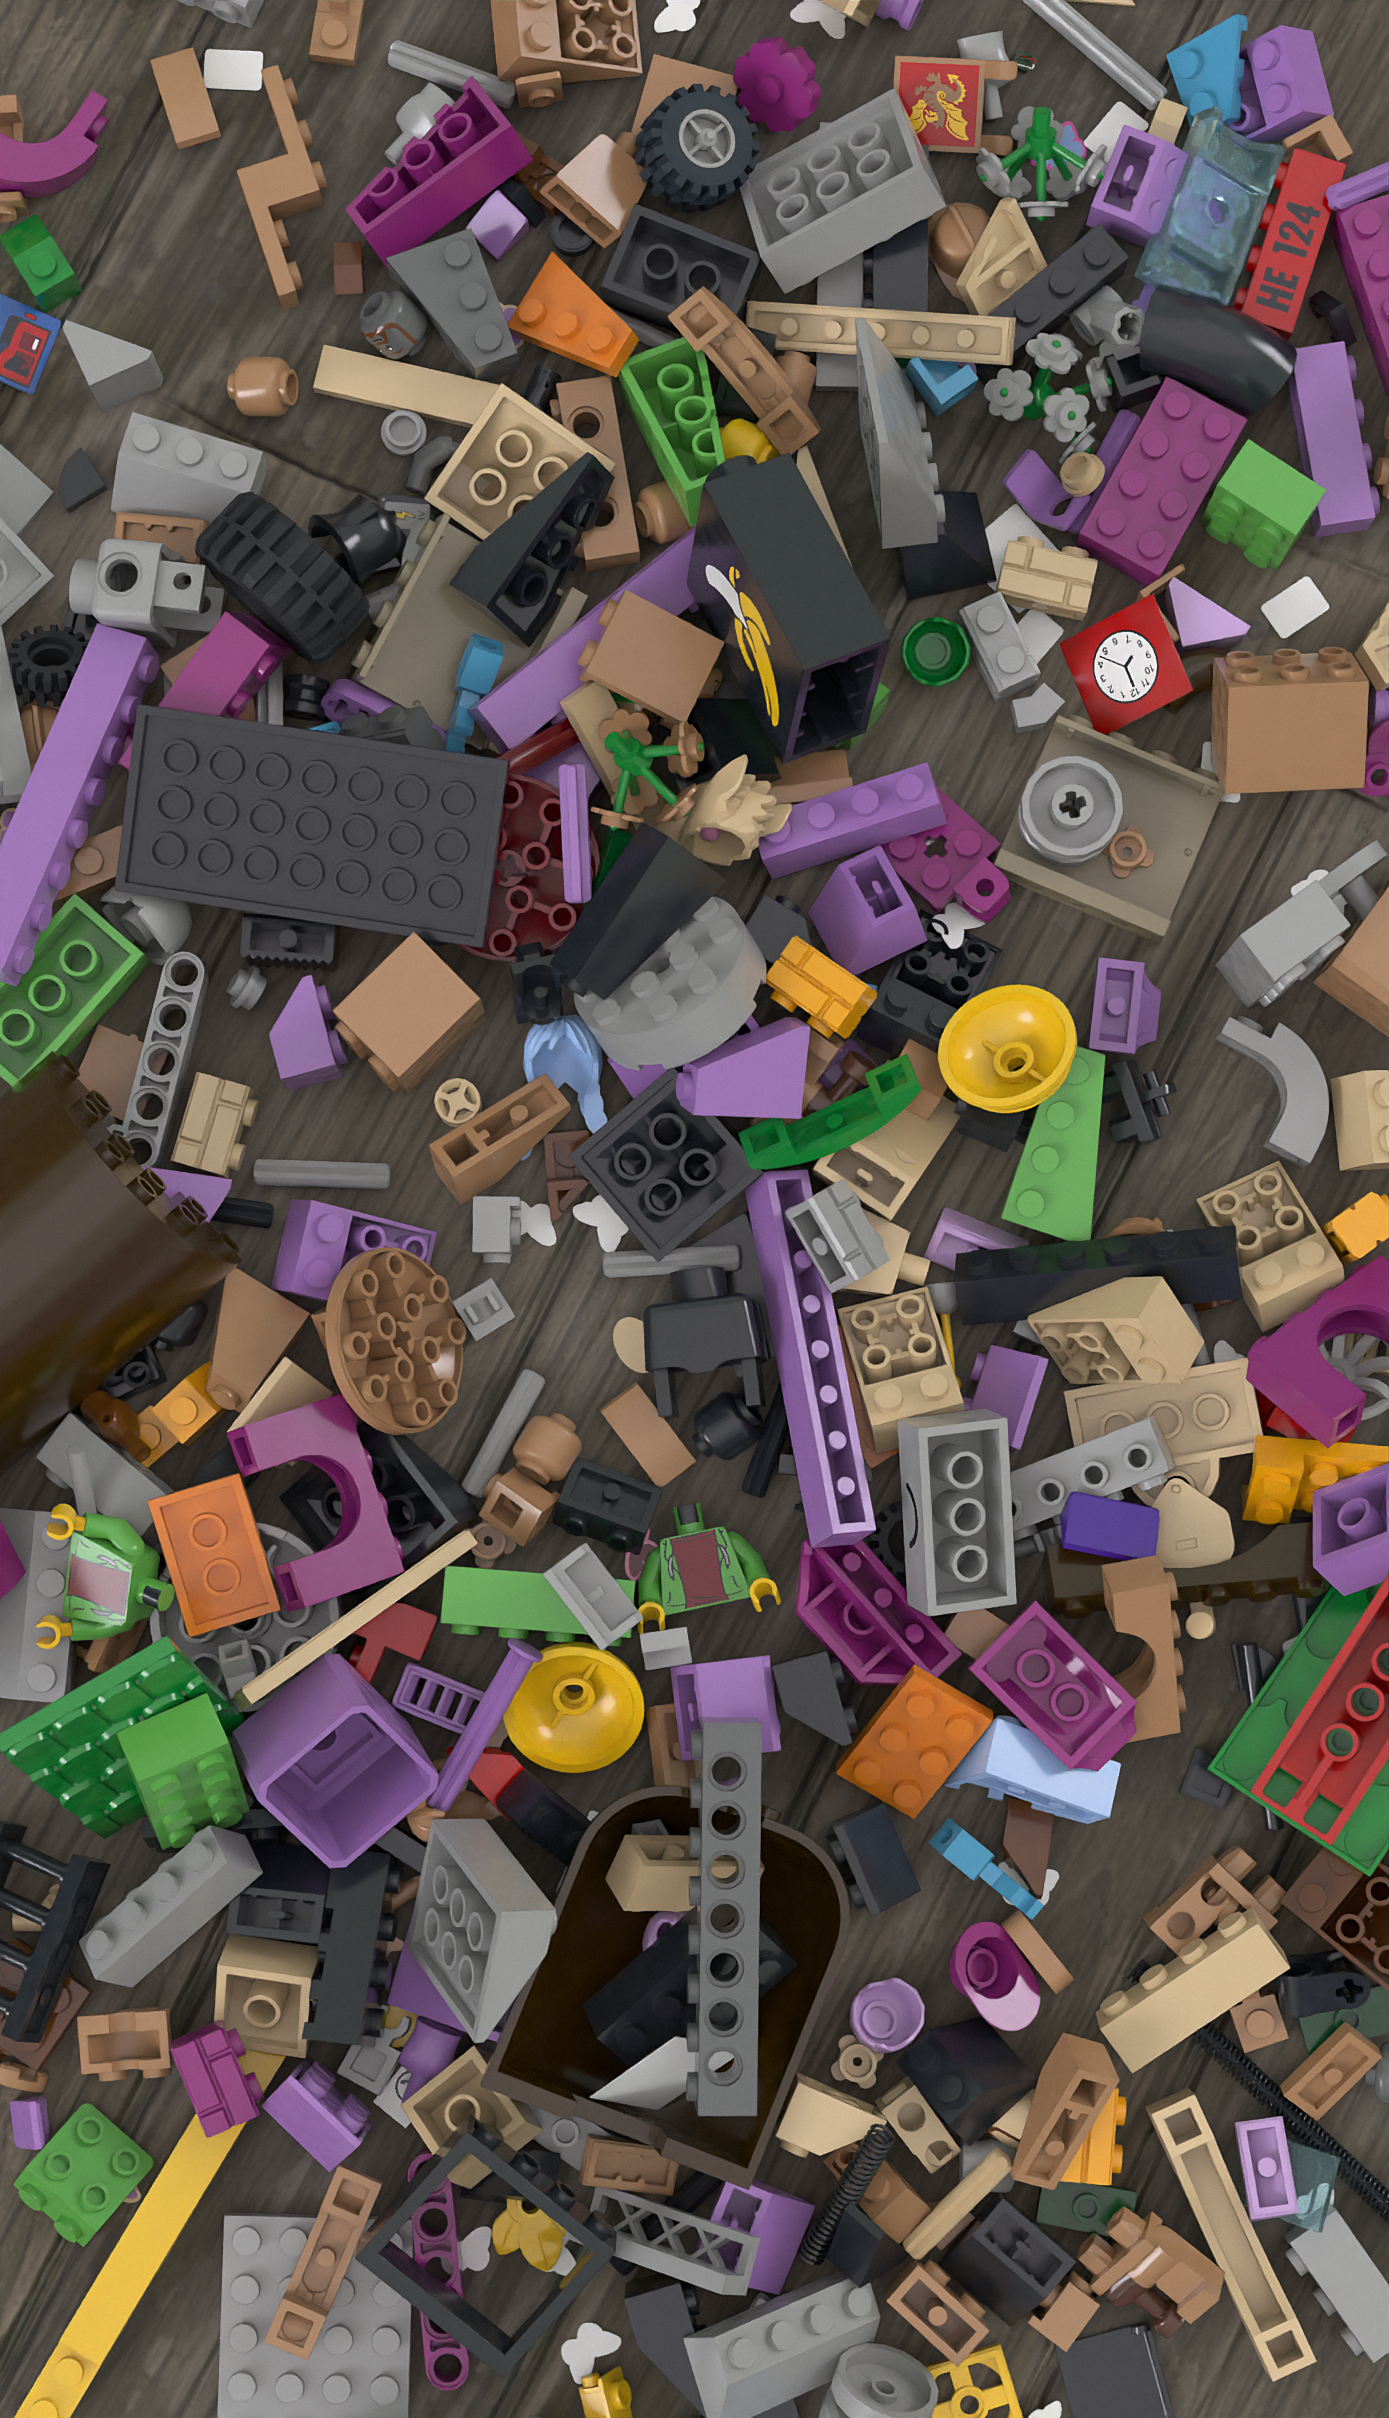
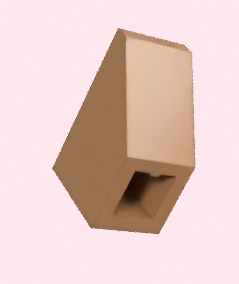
[823,2138,933,2244]

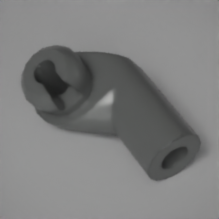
[405,436,460,495]

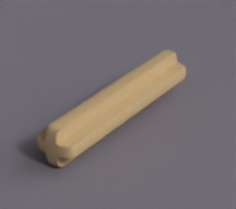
[902,2148,1013,2260]

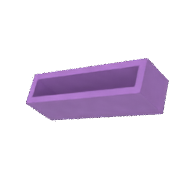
[1287,341,1380,538]
[758,762,947,879]

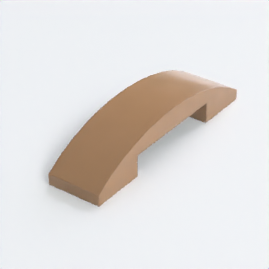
[667,286,821,455]
[264,2163,383,2361]

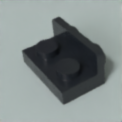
[553,1457,664,1555]

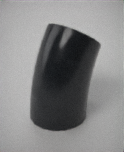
[1140,284,1297,416]

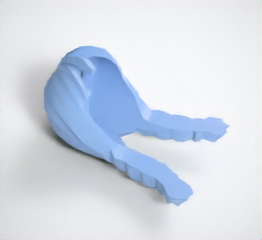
[521,1014,607,1161]

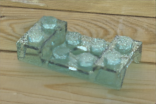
[1134,106,1286,305]

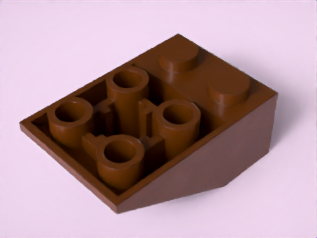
[1279,1847,1389,1992]

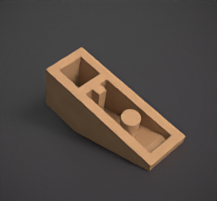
[429,1073,571,1205]
[1010,2033,1120,2190]

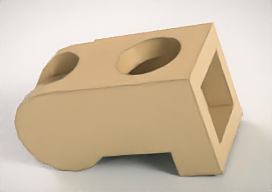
[875,2076,961,2175]

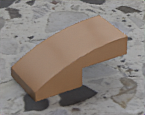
[150,47,221,150]
[599,1382,696,1488]

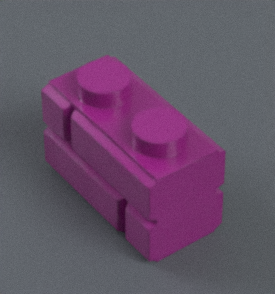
[169,2019,265,2138]

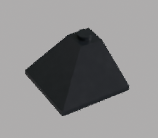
[568,1067,769,1262]
[279,1421,480,1604]

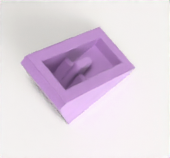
[1163,577,1251,654]

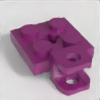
[871,786,1011,923]

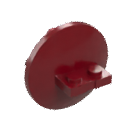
[456,774,600,961]

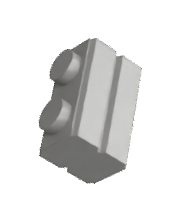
[956,591,1041,703]
[785,1178,890,1294]

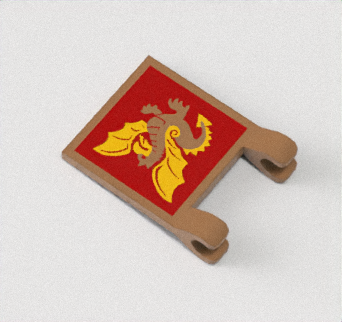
[893,55,1018,155]

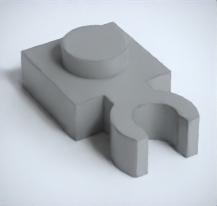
[337,2004,412,2096]

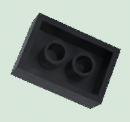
[601,204,762,336]

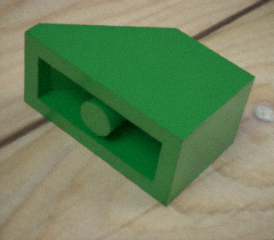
[0,214,83,313]

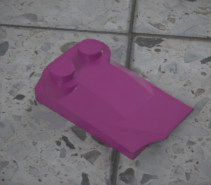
[968,1601,1137,1772]

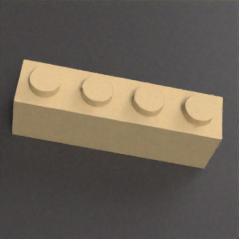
[1096,1907,1290,2074]

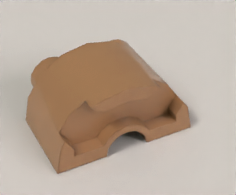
[77,2007,174,2081]

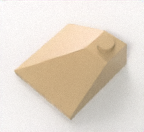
[424,383,616,540]

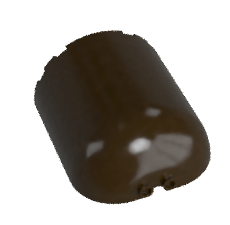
[480,1784,850,2190]

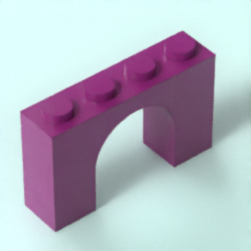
[1246,1255,1389,1448]
[227,1393,405,1612]

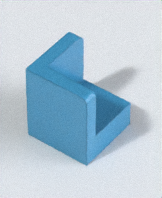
[905,356,979,417]

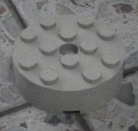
[574,896,766,1071]
[150,1523,343,1712]

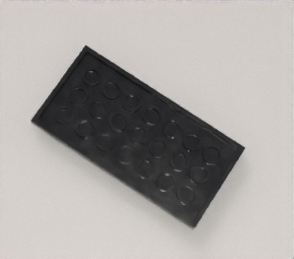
[115,704,510,948]

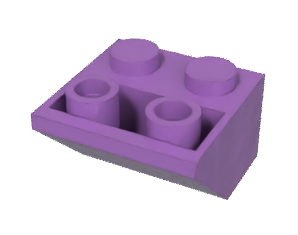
[1226,25,1334,149]
[808,845,927,976]
[269,975,348,1091]
[670,1655,781,1761]
[693,2178,816,2295]

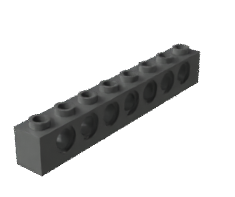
[686,1717,762,2116]

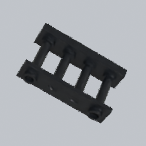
[0,1820,111,2043]

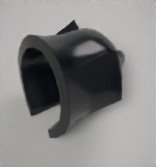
[308,494,406,589]

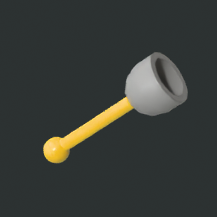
[923,1281,961,1390]

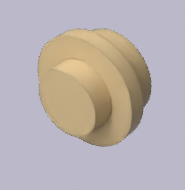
[1060,452,1105,497]

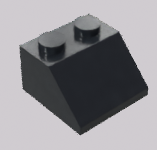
[895,2016,1038,2146]

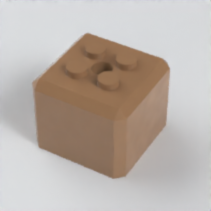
[1313,879,1389,1038]

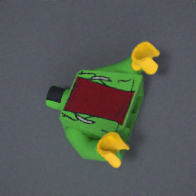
[637,1503,781,1634]
[35,1504,175,1649]

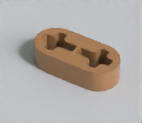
[1001,1909,1074,1995]

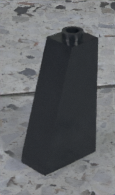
[549,822,726,1000]

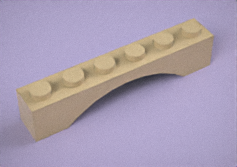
[1145,2087,1317,2382]

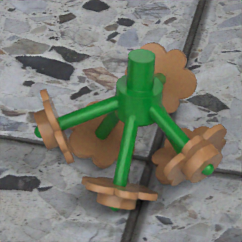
[590,708,705,831]

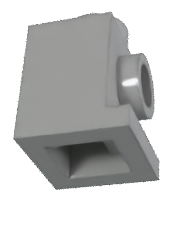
[472,1196,522,1265]

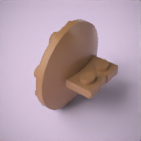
[310,1247,466,1435]

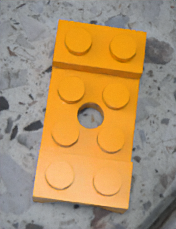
[1242,1435,1389,1525]

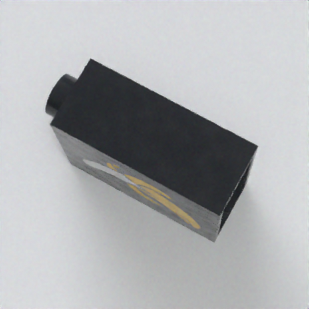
[686,453,891,764]

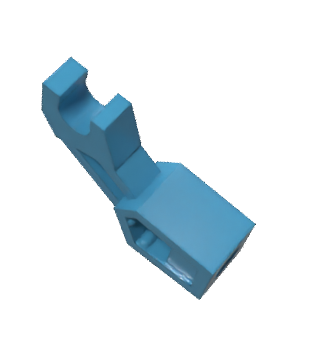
[444,633,504,753]
[928,1818,1044,1920]

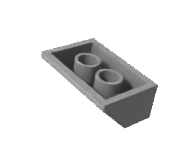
[111,412,269,526]

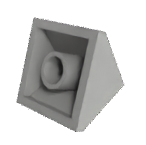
[63,320,164,413]

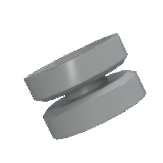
[1017,756,1123,867]
[818,2343,939,2418]

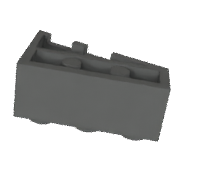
[386,228,520,382]

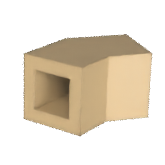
[1148,98,1188,145]

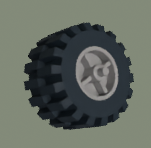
[635,84,760,213]

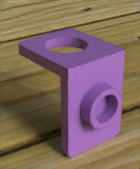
[1002,449,1091,531]

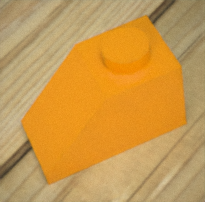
[151,1360,228,1446]

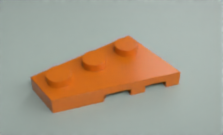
[507,252,640,377]

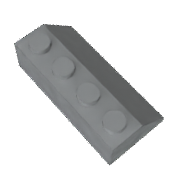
[683,2272,881,2418]

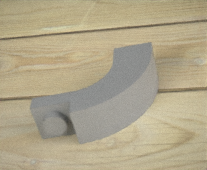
[1215,1016,1329,1168]

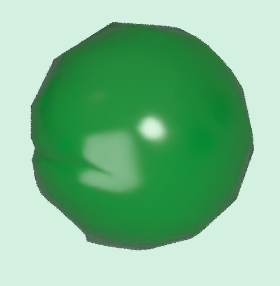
[901,617,971,687]

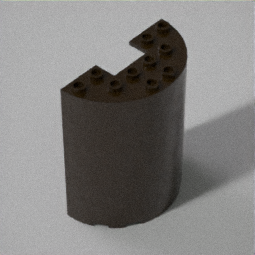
[0,1051,242,1476]

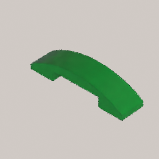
[738,1054,922,1169]

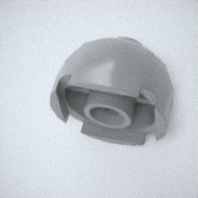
[100,885,192,966]

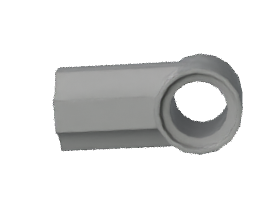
[1069,286,1145,347]

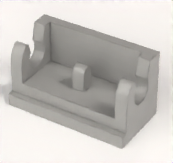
[543,1543,644,1651]

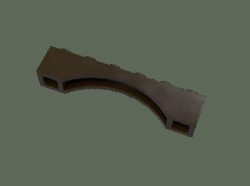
[1042,1522,1330,1619]

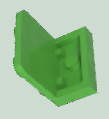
[13,2103,153,2247]

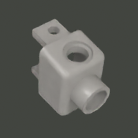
[69,538,227,648]

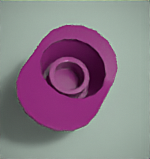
[949,1922,1040,2031]

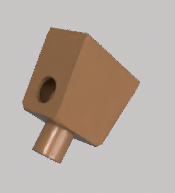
[539,132,648,248]

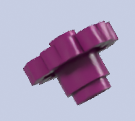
[733,37,821,132]

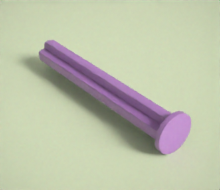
[426,1638,543,1812]

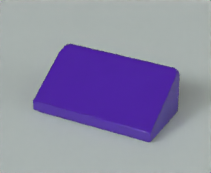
[1060,1492,1160,1561]

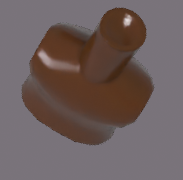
[80,1390,151,1462]

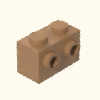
[883,2258,989,2367]

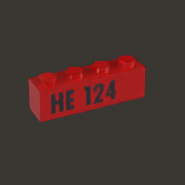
[1233,148,1347,341]

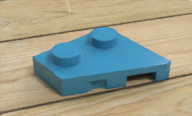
[1166,14,1248,139]

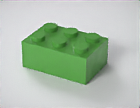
[1200,439,1326,571]

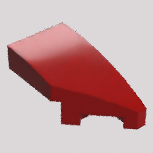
[445,1746,524,1822]

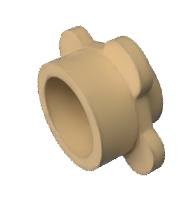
[831,2034,884,2089]

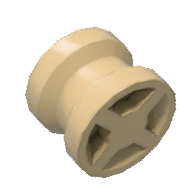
[434,1078,482,1128]

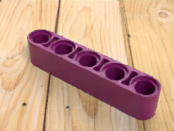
[408,2148,471,2391]

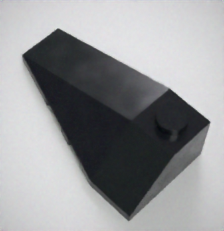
[449,452,615,648]

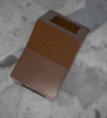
[333,241,365,295]

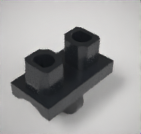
[510,942,563,1025]
[1102,1060,1177,1144]

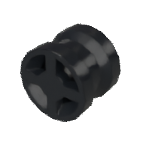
[283,674,330,721]

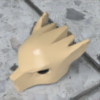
[656,754,792,866]

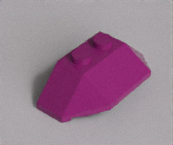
[795,1537,962,1685]

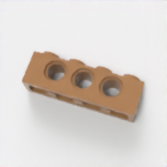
[549,375,640,572]

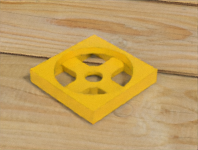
[924,2342,1023,2418]

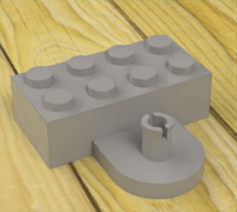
[1215,840,1388,1009]

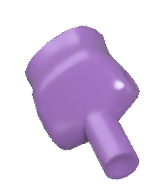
[398,2015,463,2103]

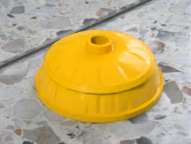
[938,985,1077,1113]
[503,1642,644,1773]

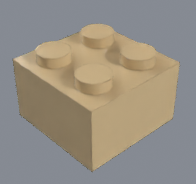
[400,2046,544,2189]

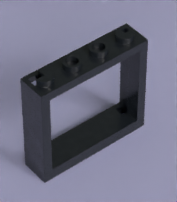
[355,2114,617,2378]

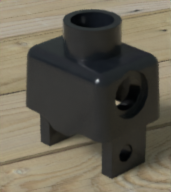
[643,1266,769,1419]

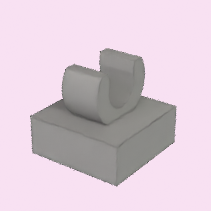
[452,1278,516,1342]

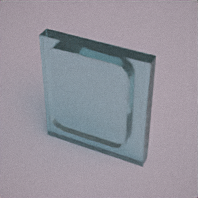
[1244,2139,1340,2233]

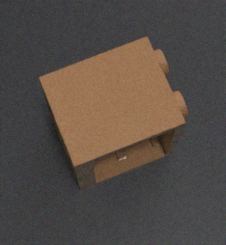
[1210,647,1369,794]
[333,932,487,1095]

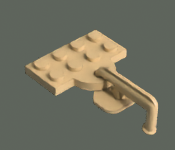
[1064,1357,1264,1639]

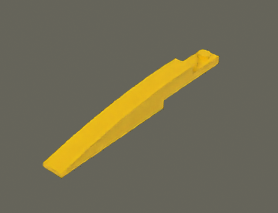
[14,2049,286,2418]

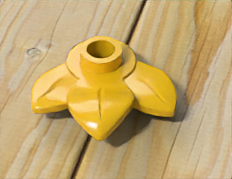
[492,2199,566,2271]

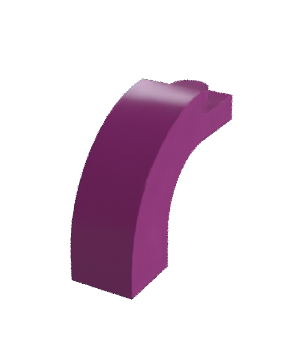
[0,90,109,198]

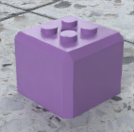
[231,1654,439,1868]

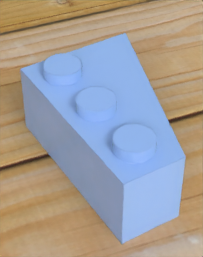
[944,1715,1121,1824]

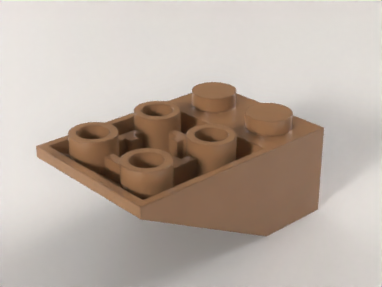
[491,0,643,83]

